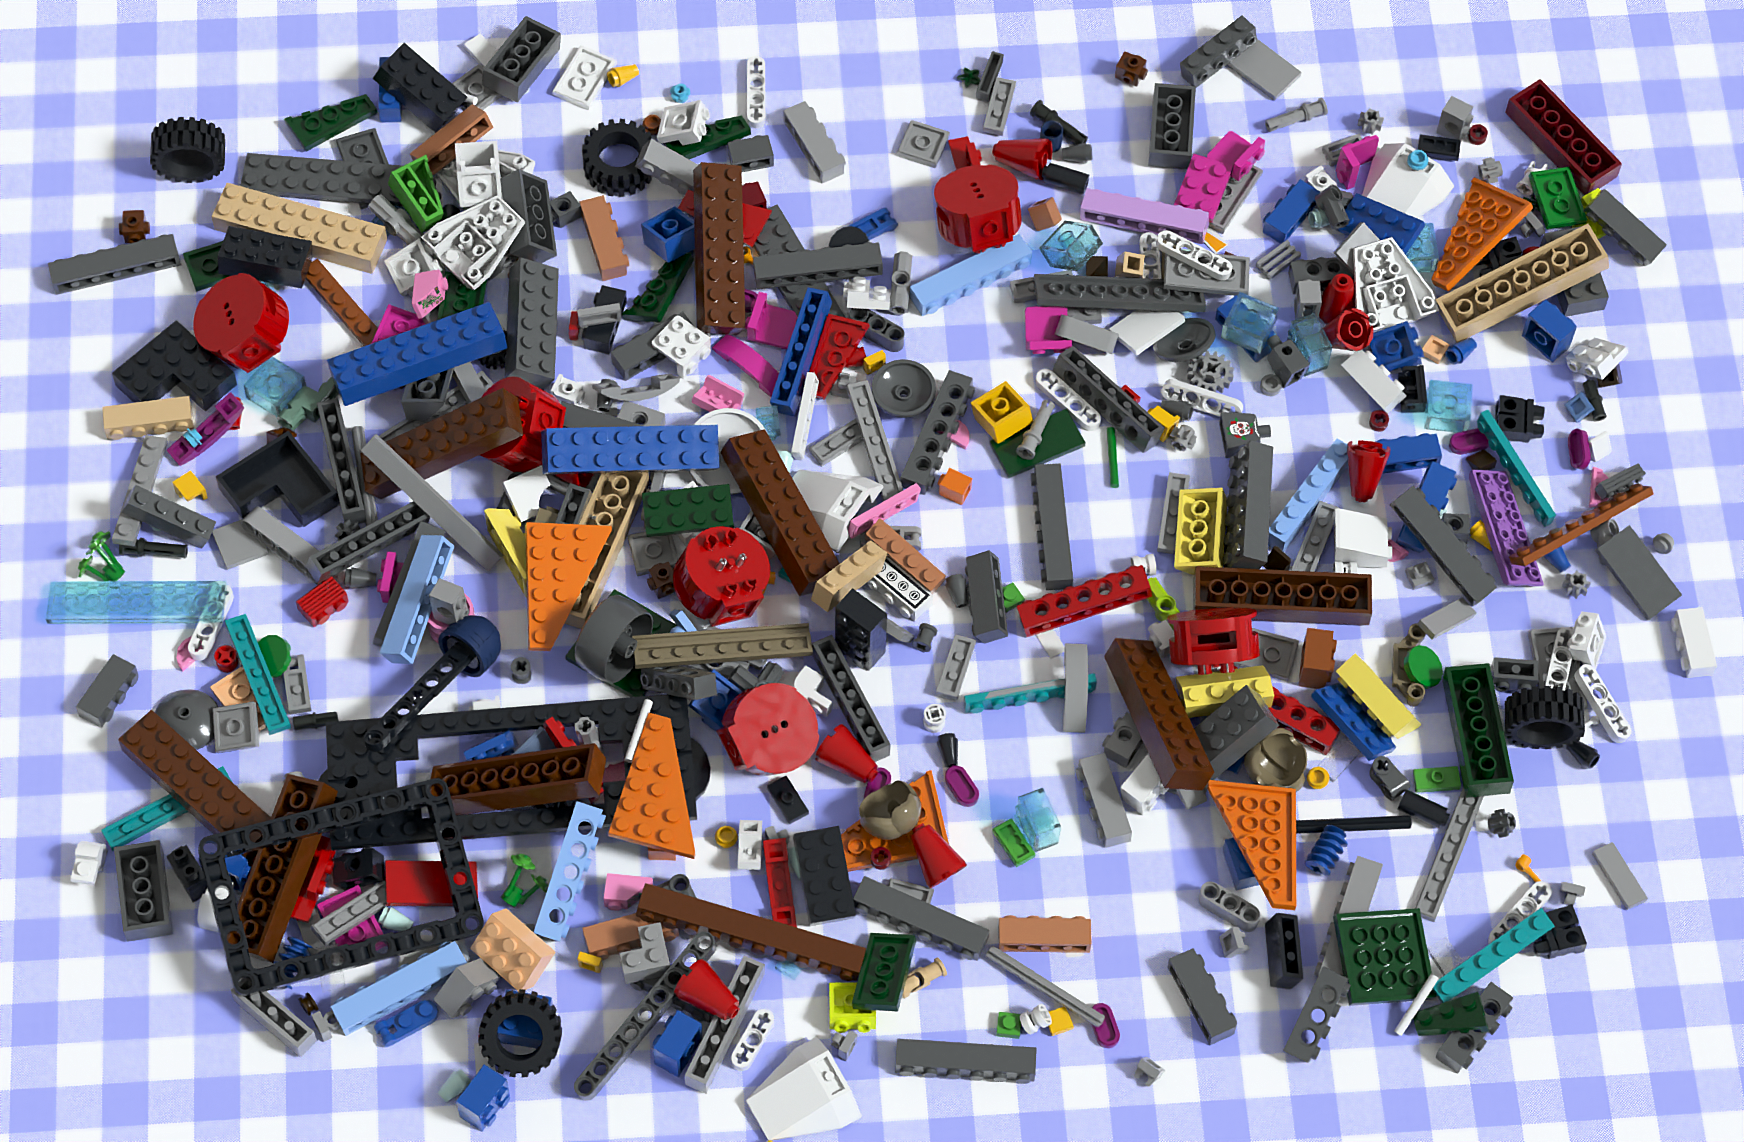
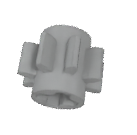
[1357,108,1384,135]
[1478,157,1503,184]
[1169,425,1197,451]
[1562,570,1591,599]

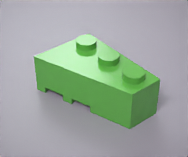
[388,155,444,233]

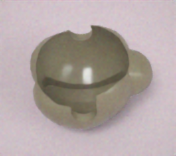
[1244,728,1308,792]
[859,780,922,840]

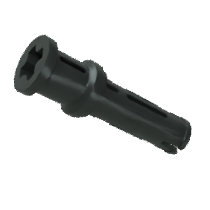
[1030,99,1088,145]
[119,537,188,559]

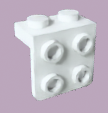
[652,316,711,379]

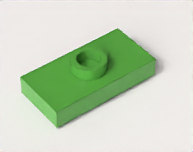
[1413,766,1461,793]
[992,818,1036,868]

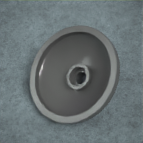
[1153,318,1216,362]
[872,359,936,418]
[155,689,218,750]

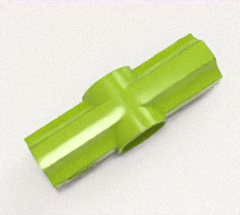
[1147,577,1180,631]

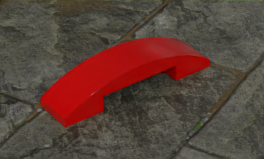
[763,838,797,927]

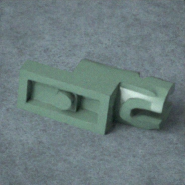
[277,377,339,432]

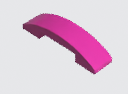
[712,334,779,397]

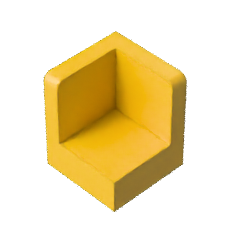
[172,470,208,502]

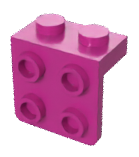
[1207,131,1266,181]
[1335,135,1379,190]
[745,292,798,349]
[1025,306,1072,354]
[377,551,404,603]

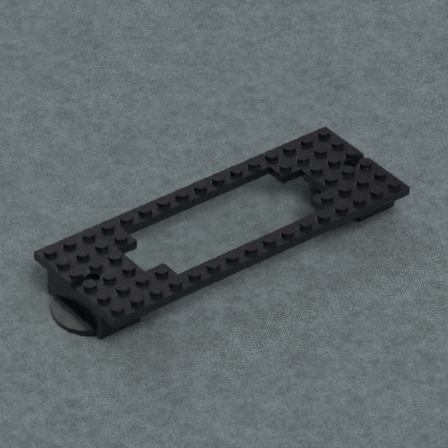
[318,694,711,850]

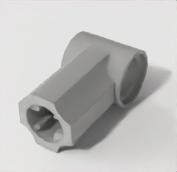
[1590,519,1619,565]

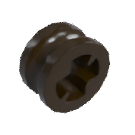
[298,992,319,1016]

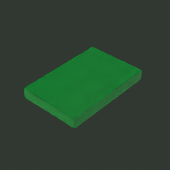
[1529,167,1588,229]

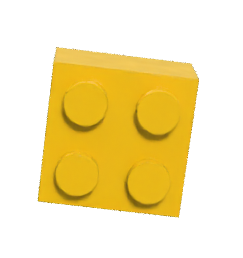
[970,381,1033,444]

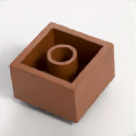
[1298,628,1337,689]

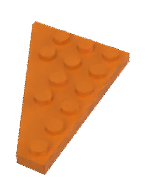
[608,713,696,859]

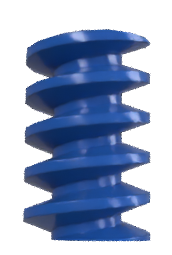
[1304,825,1348,876]
[273,937,314,990]

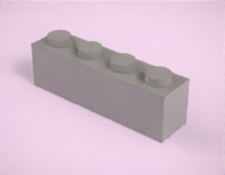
[783,101,846,184]
[635,139,698,195]
[1075,753,1132,848]
[230,978,317,1058]

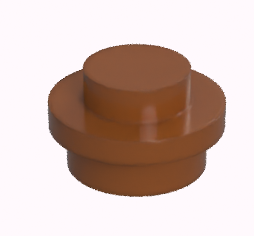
[642,115,661,135]

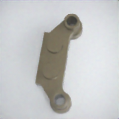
[1392,623,1426,707]

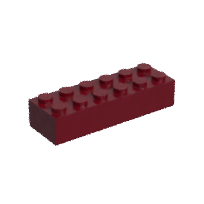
[1505,79,1622,195]

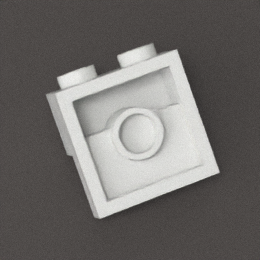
[657,100,710,145]
[384,239,443,297]
[843,277,891,310]
[1565,337,1629,380]
[1568,611,1606,670]

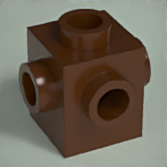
[1115,51,1148,87]
[119,210,150,243]
[647,561,675,599]

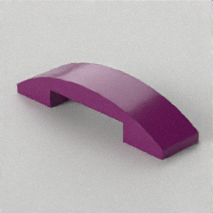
[166,392,245,466]

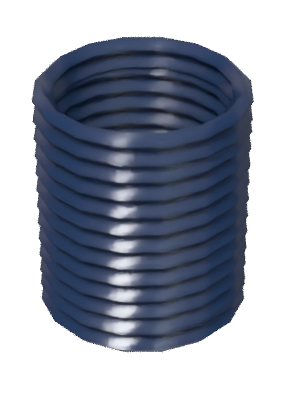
[1040,120,1063,153]

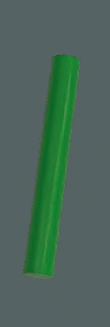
[1106,427,1119,488]

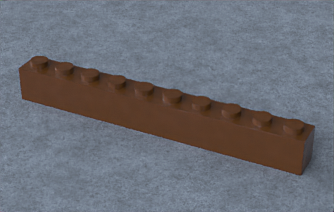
[636,883,866,981]

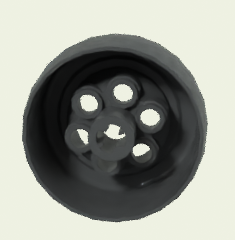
[575,595,653,683]

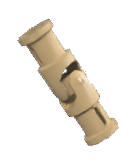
[902,957,947,999]

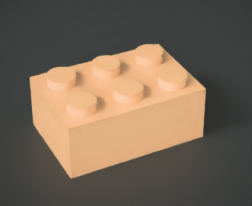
[470,908,556,992]

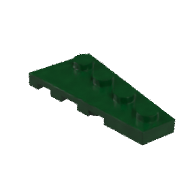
[284,94,378,152]
[663,115,751,160]
[622,254,694,323]

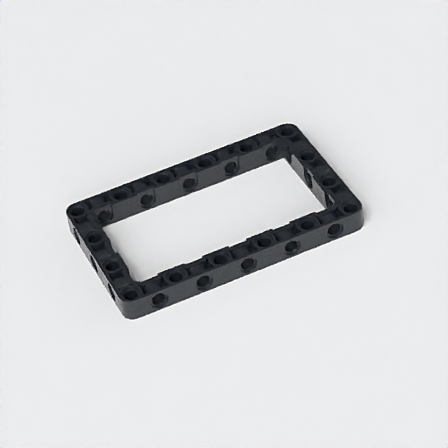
[198,778,484,996]

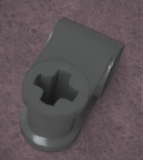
[1369,756,1410,801]

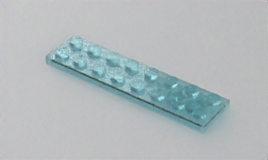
[45,581,227,624]

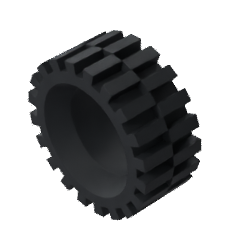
[150,117,226,183]
[582,118,652,197]
[1504,686,1585,749]
[478,989,562,1078]

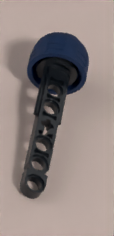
[364,615,501,752]

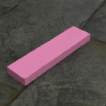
[848,483,921,539]

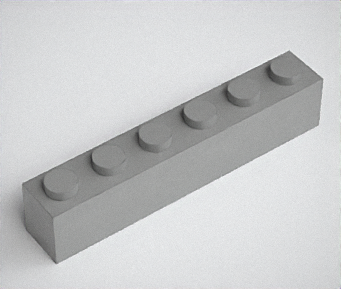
[1314,855,1383,989]
[685,956,765,1094]

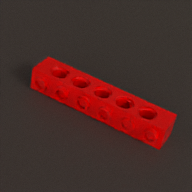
[1017,565,1152,638]
[1219,666,1341,756]

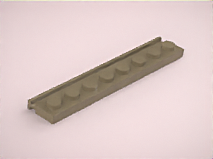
[632,623,813,669]

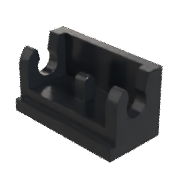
[1397,365,1427,413]

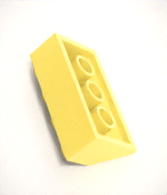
[1174,488,1227,575]
[484,508,527,599]
[1336,653,1422,739]
[1176,665,1274,718]

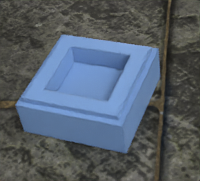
[1564,392,1595,422]

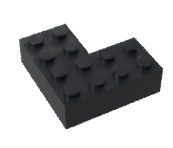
[112,320,237,411]
[215,430,340,527]

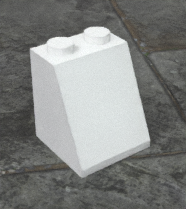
[1334,508,1392,567]

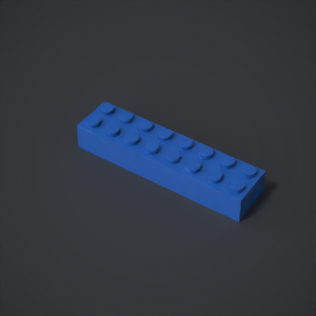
[327,302,507,406]
[541,425,720,474]

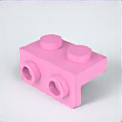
[691,375,744,412]

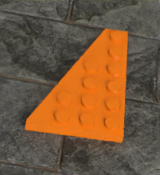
[1431,177,1533,292]
[525,522,612,651]
[841,770,949,872]
[1207,780,1297,910]

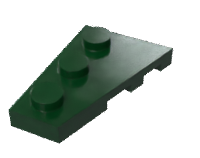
[1413,991,1489,1036]

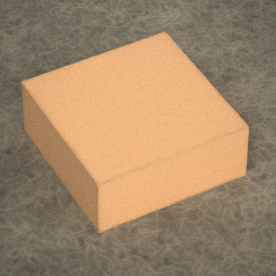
[1422,335,1450,364]

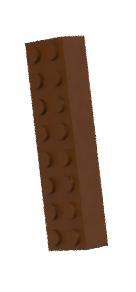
[693,162,746,335]
[360,388,523,500]
[720,429,840,597]
[1193,566,1372,625]
[1104,638,1214,791]
[118,710,271,862]
[430,743,607,815]
[227,774,338,963]

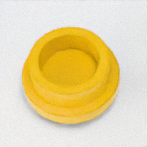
[1307,767,1330,789]
[715,826,738,848]

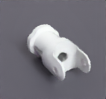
[1516,161,1548,196]

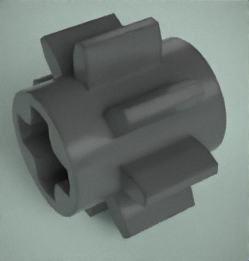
[335,519,361,541]
[1488,808,1516,838]

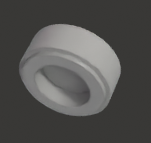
[1260,374,1282,397]

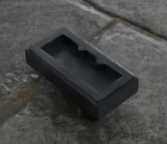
[1417,134,1461,161]
[767,775,809,825]

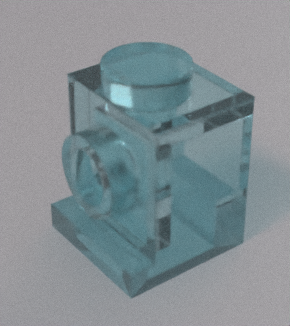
[756,406,781,441]

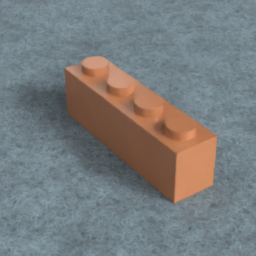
[410,104,494,175]
[579,195,630,281]
[865,518,946,594]
[582,913,679,960]
[998,915,1092,953]

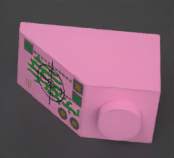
[412,269,448,319]
[603,873,653,911]

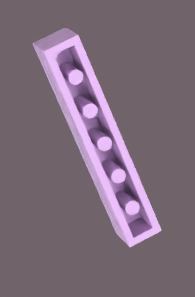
[1080,188,1209,244]

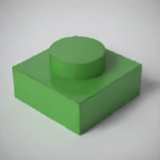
[1003,582,1025,613]
[996,1012,1021,1039]

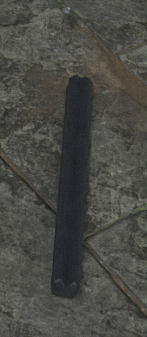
[1296,815,1412,834]

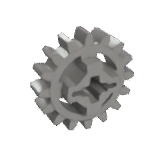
[1187,351,1234,394]

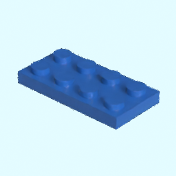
[1336,193,1425,255]
[1310,683,1397,761]

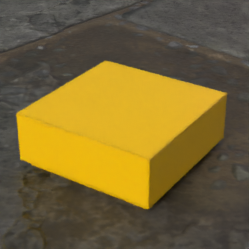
[863,350,886,375]
[577,951,603,973]
[1048,1007,1074,1036]

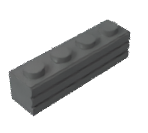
[976,51,1004,102]
[1594,463,1646,500]

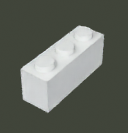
[1341,350,1406,413]
[1671,607,1717,678]

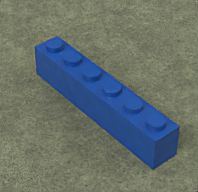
[770,287,832,417]

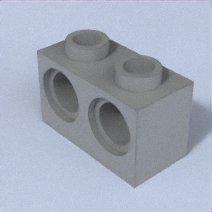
[1294,279,1322,325]

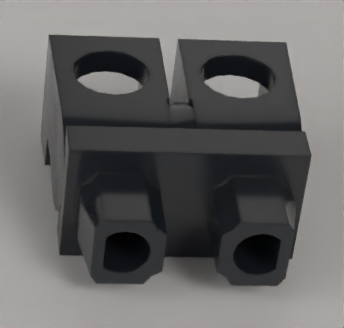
[1476,236,1523,277]
[1495,395,1545,443]
[166,845,207,902]
[1533,904,1587,959]

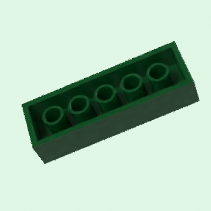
[1442,663,1514,798]

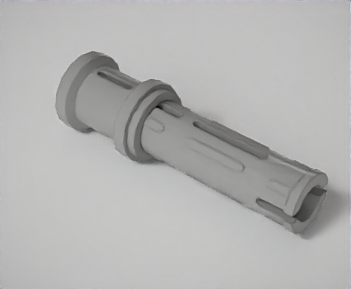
[1265,97,1328,133]
[1016,400,1055,460]

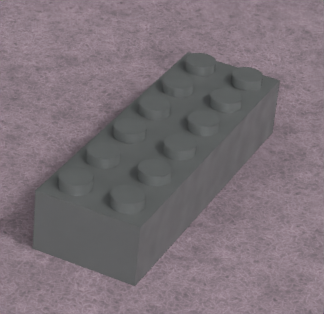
[505,257,559,390]
[1223,440,1274,569]

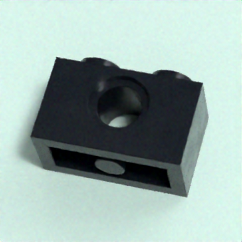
[333,847,385,891]

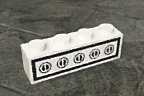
[867,541,933,622]

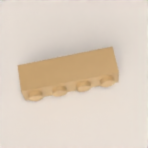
[102,396,194,440]
[811,540,887,612]

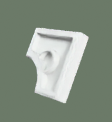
[501,465,551,522]

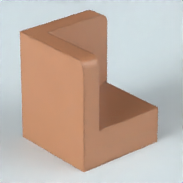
[1028,197,1062,231]

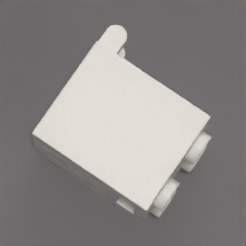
[455,141,502,207]

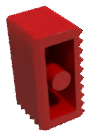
[296,577,349,627]

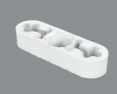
[1139,232,1161,279]
[731,1009,774,1071]

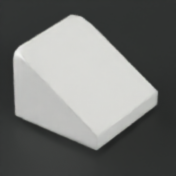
[1589,431,1612,462]

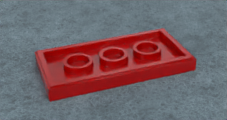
[384,860,478,907]

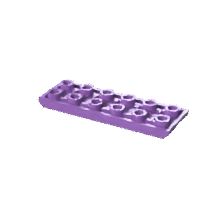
[1469,470,1544,586]

